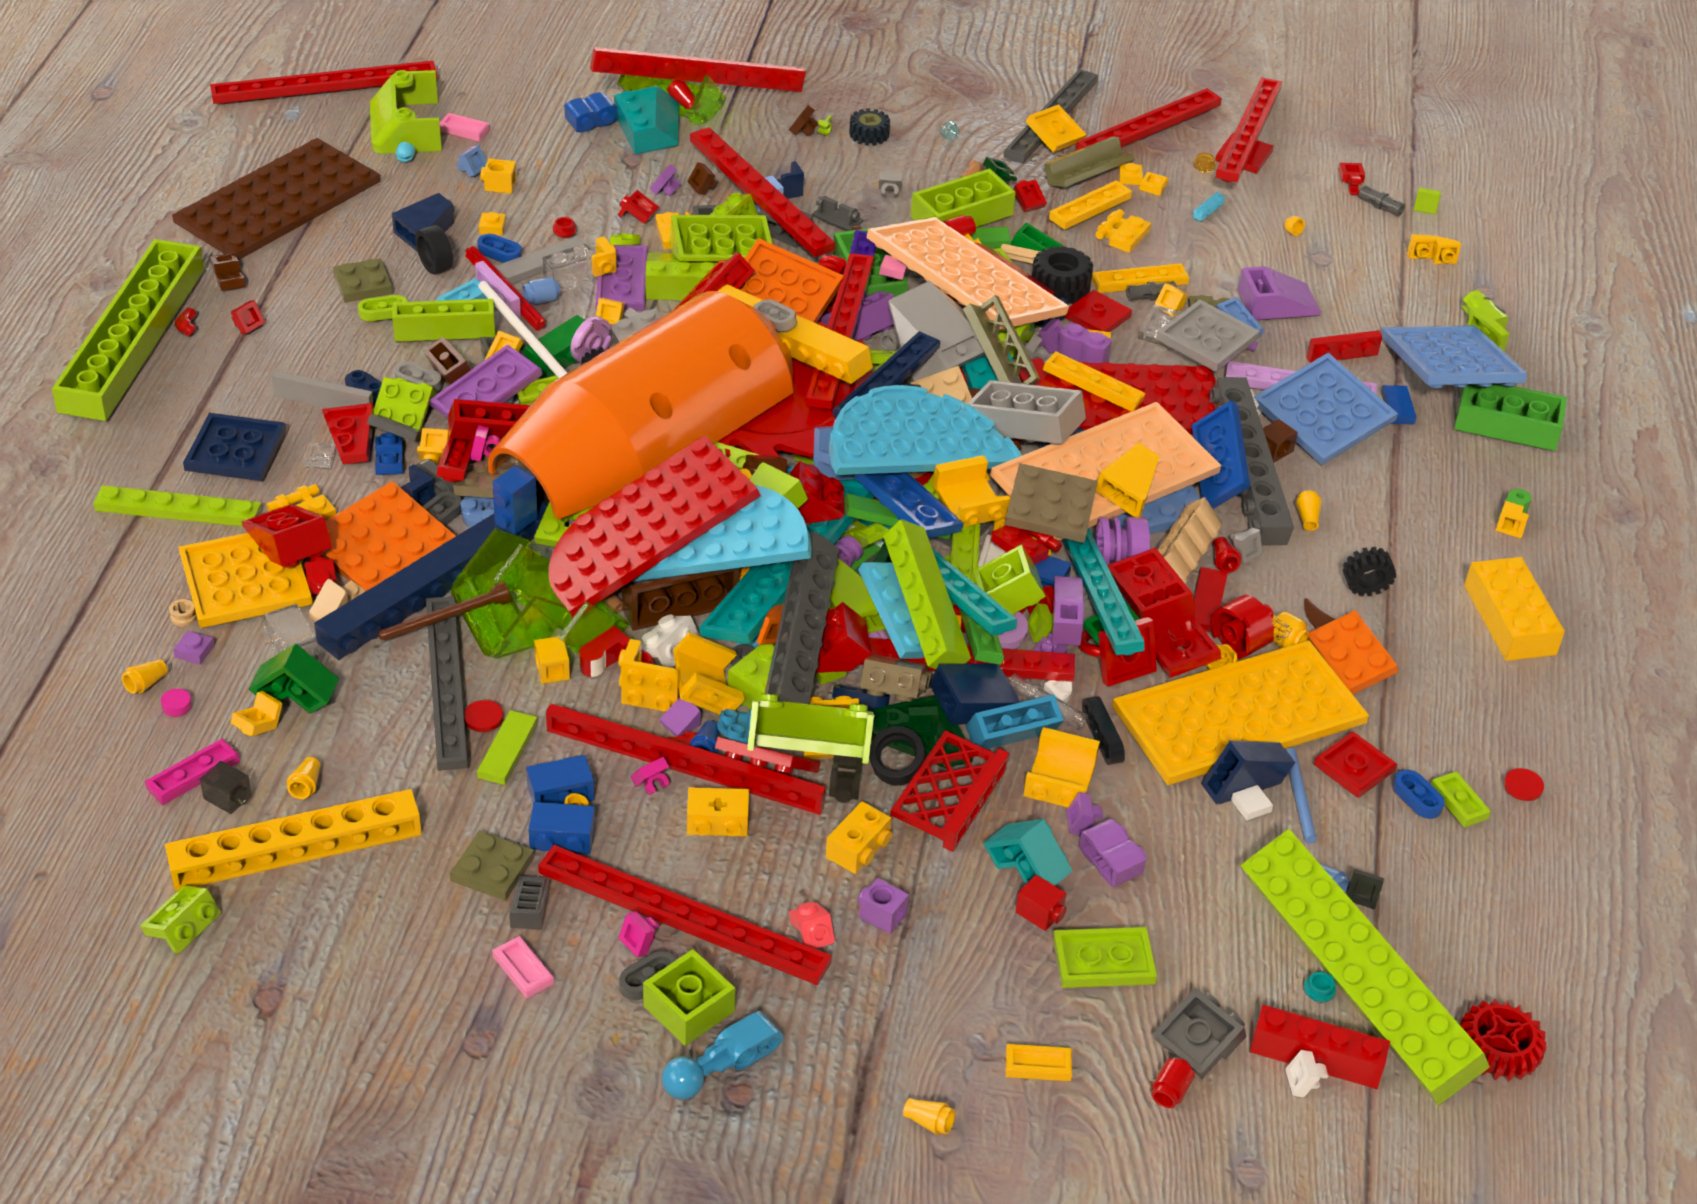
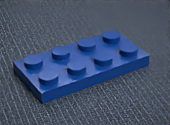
[1192,400,1251,509]
[855,472,964,538]

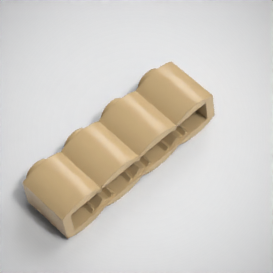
[1157,497,1222,583]

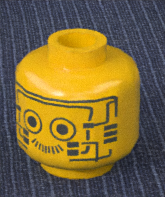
[1271,611,1309,649]

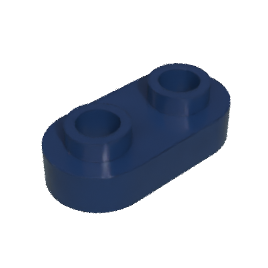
[345,370,382,406]
[832,685,890,710]

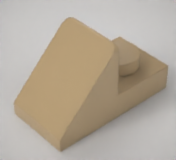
[309,579,365,621]

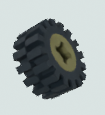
[849,108,890,146]

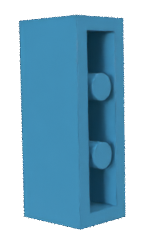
[966,694,1064,749]

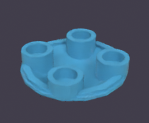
[717,709,752,743]

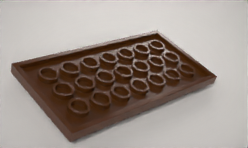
[172,138,381,260]

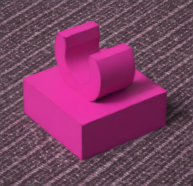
[470,425,500,461]
[630,757,669,795]
[618,911,660,958]

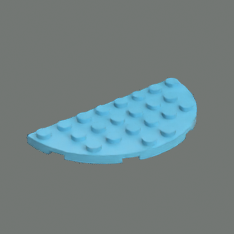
[829,385,1022,475]
[630,485,812,582]

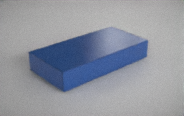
[1381,385,1417,424]

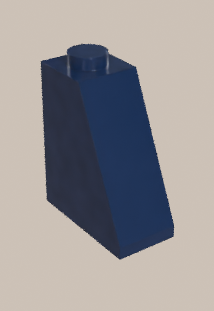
[392,193,454,251]
[1201,740,1296,804]

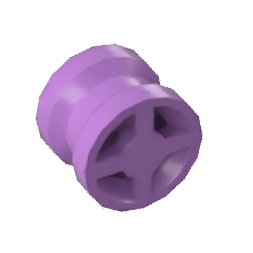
[835,535,863,567]

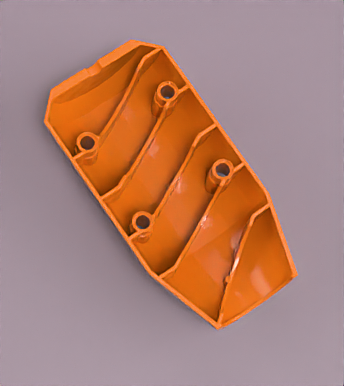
[488,291,794,520]

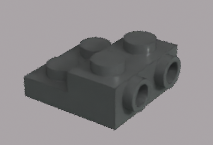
[1152,988,1247,1079]

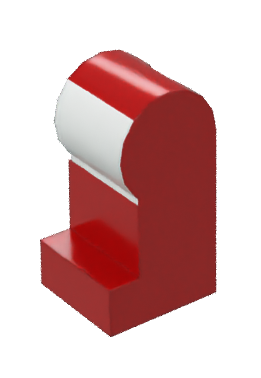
[579,626,630,677]

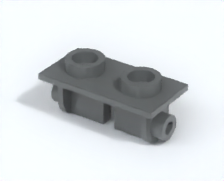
[812,196,864,231]

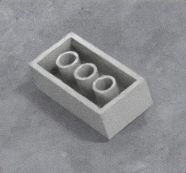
[968,380,1086,445]

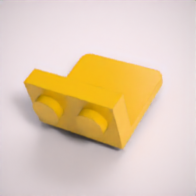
[618,639,679,712]

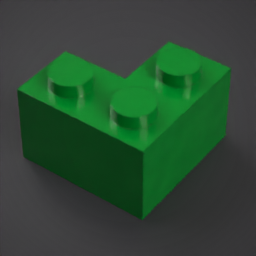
[248,643,339,714]

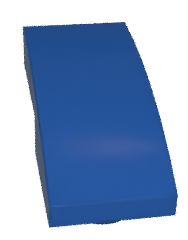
[375,433,403,475]

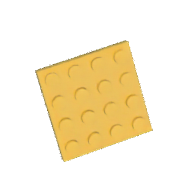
[178,533,313,628]

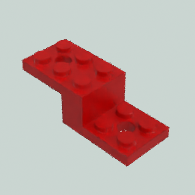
[1107,547,1221,678]

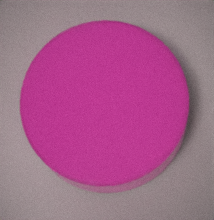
[161,688,192,717]

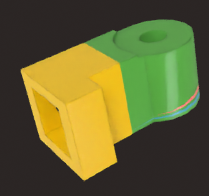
[1496,489,1532,538]

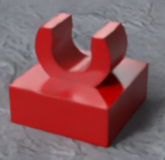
[231,300,266,334]

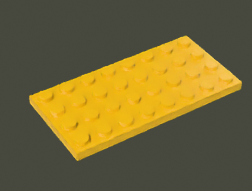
[1112,640,1369,786]

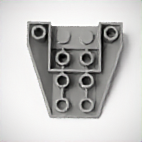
[888,281,987,382]

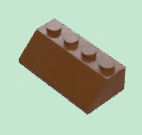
[622,568,739,631]

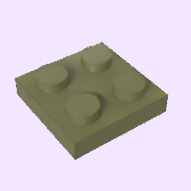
[333,258,393,303]
[450,830,534,901]

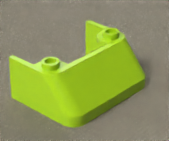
[370,70,442,154]
[747,693,874,764]

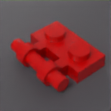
[990,525,1062,564]

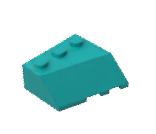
[614,86,679,154]

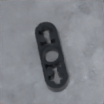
[1082,696,1125,765]

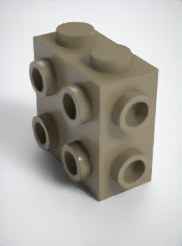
[860,654,932,702]

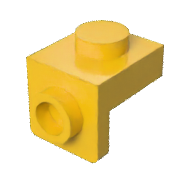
[591,236,617,277]
[417,428,449,464]
[231,691,282,736]

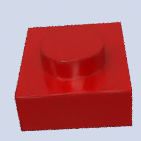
[305,557,337,597]

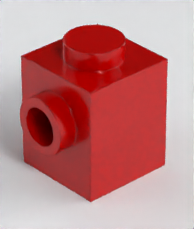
[1015,875,1067,931]

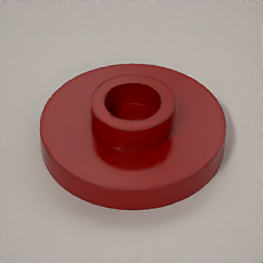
[464,700,503,732]
[1504,768,1544,801]

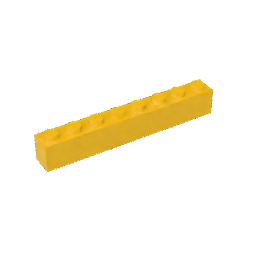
[717,285,873,384]

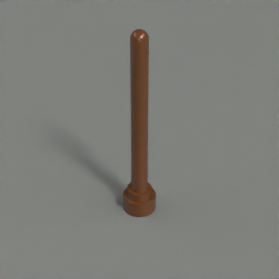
[378,581,512,641]

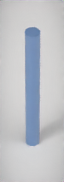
[1286,748,1317,843]

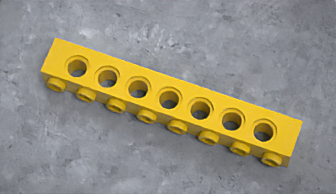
[165,789,422,891]

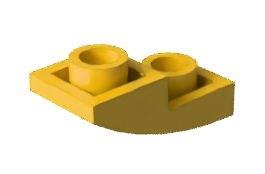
[1407,234,1461,264]

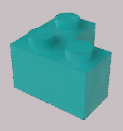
[983,819,1072,886]

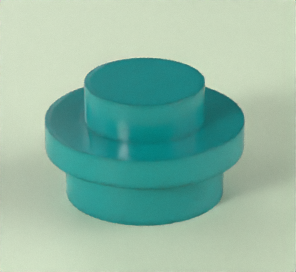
[1304,972,1336,1002]

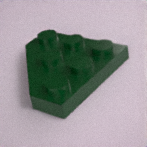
[867,695,973,768]

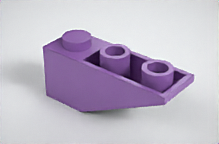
[1052,576,1084,646]

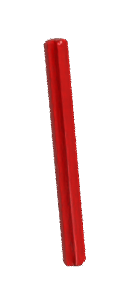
[465,246,546,331]

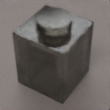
[200,760,252,814]

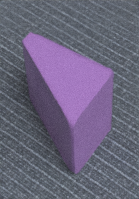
[660,698,701,736]

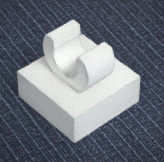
[1285,1050,1329,1098]

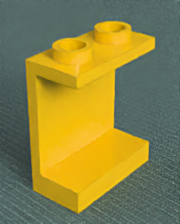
[932,455,1010,527]
[673,632,744,715]
[1023,727,1100,808]

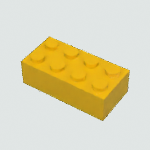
[1464,557,1565,661]

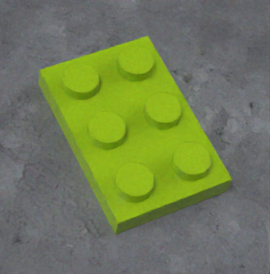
[1053,927,1157,988]

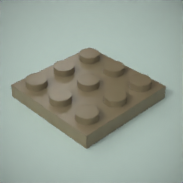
[453,454,542,498]
[1004,463,1098,543]

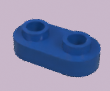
[477,234,522,263]
[1393,770,1445,819]

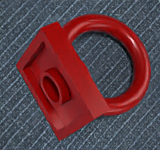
[1078,617,1157,687]

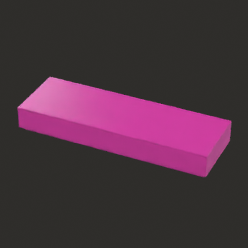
[145,738,240,805]

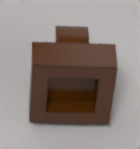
[789,105,818,136]
[687,162,719,195]

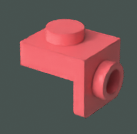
[788,902,835,949]

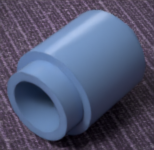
[522,277,560,305]

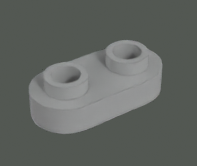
[754,299,797,333]
[394,362,442,392]

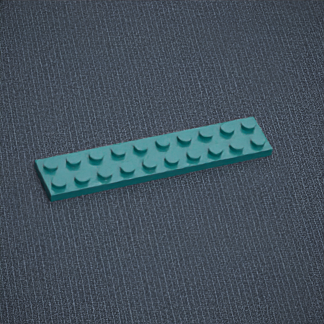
[699,479,874,644]

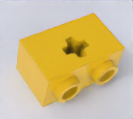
[687,787,749,837]

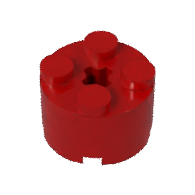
[1210,594,1274,659]

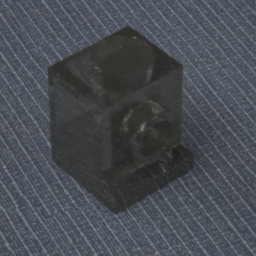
[829,755,863,803]

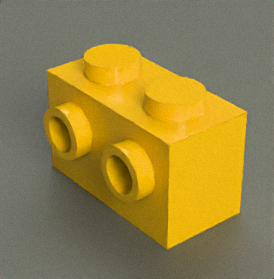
[826,801,892,874]

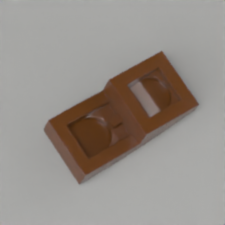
[210,253,246,291]

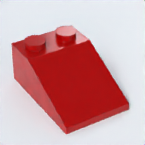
[241,504,332,567]

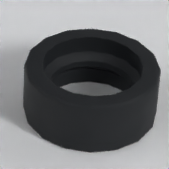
[415,225,453,274]
[869,726,926,786]

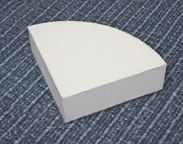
[1043,680,1072,707]

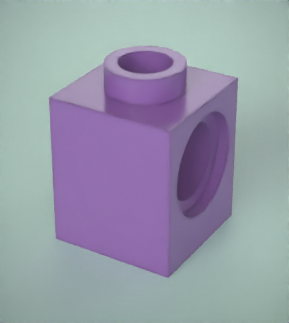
[858,878,909,934]

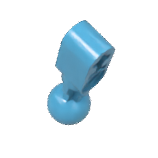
[661,1011,783,1100]

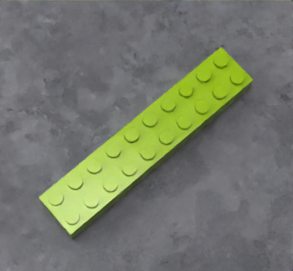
[52,239,204,421]
[1240,829,1490,1106]

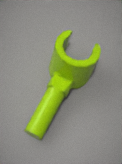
[817,115,832,136]

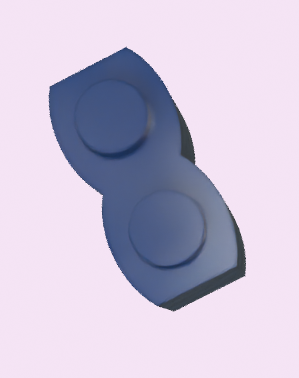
[564,92,617,133]

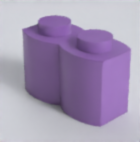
[1057,323,1112,363]
[1079,819,1146,887]

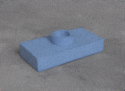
[1216,297,1264,337]

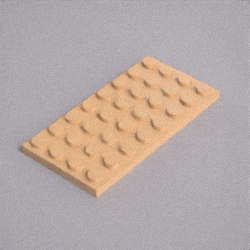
[866,217,1069,330]
[990,402,1222,541]

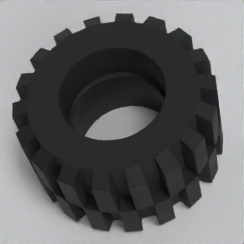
[1032,246,1093,305]

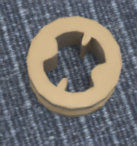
[169,599,196,627]

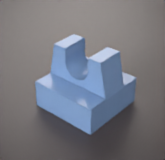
[456,145,487,177]

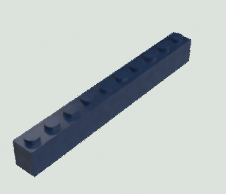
[314,498,548,660]

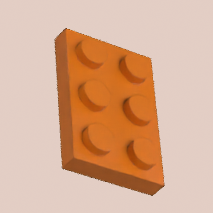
[1307,610,1398,695]

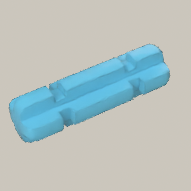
[1192,192,1225,222]

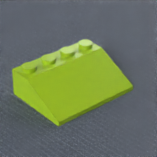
[669,215,773,261]
[646,252,719,300]

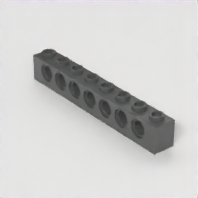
[1210,377,1294,545]
[765,531,839,704]

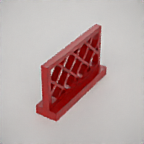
[674,253,755,309]
[890,730,1009,852]

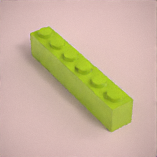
[883,519,971,669]

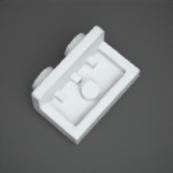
[641,614,701,668]

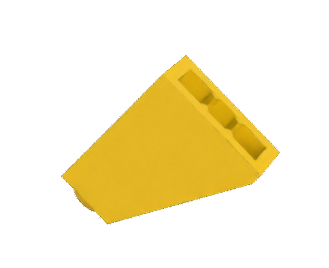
[1096,442,1160,517]

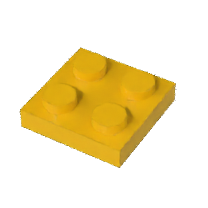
[1026,104,1087,153]

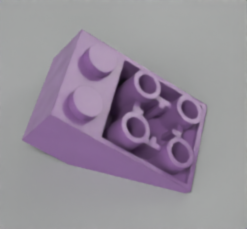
[1238,266,1321,320]

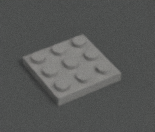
[1156,300,1260,372]

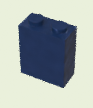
[929,663,1020,724]

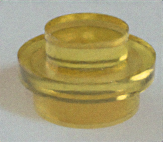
[1193,153,1216,173]

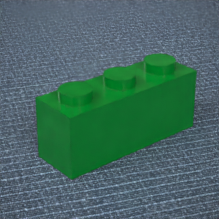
[523,315,585,379]

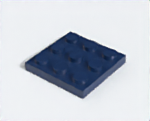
[183,412,286,481]

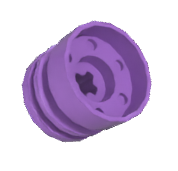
[1093,516,1150,565]

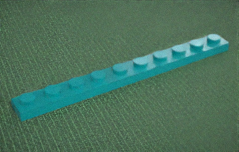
[856,518,1017,636]
[1062,528,1144,655]

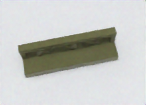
[1044,136,1134,187]
[963,295,1040,385]

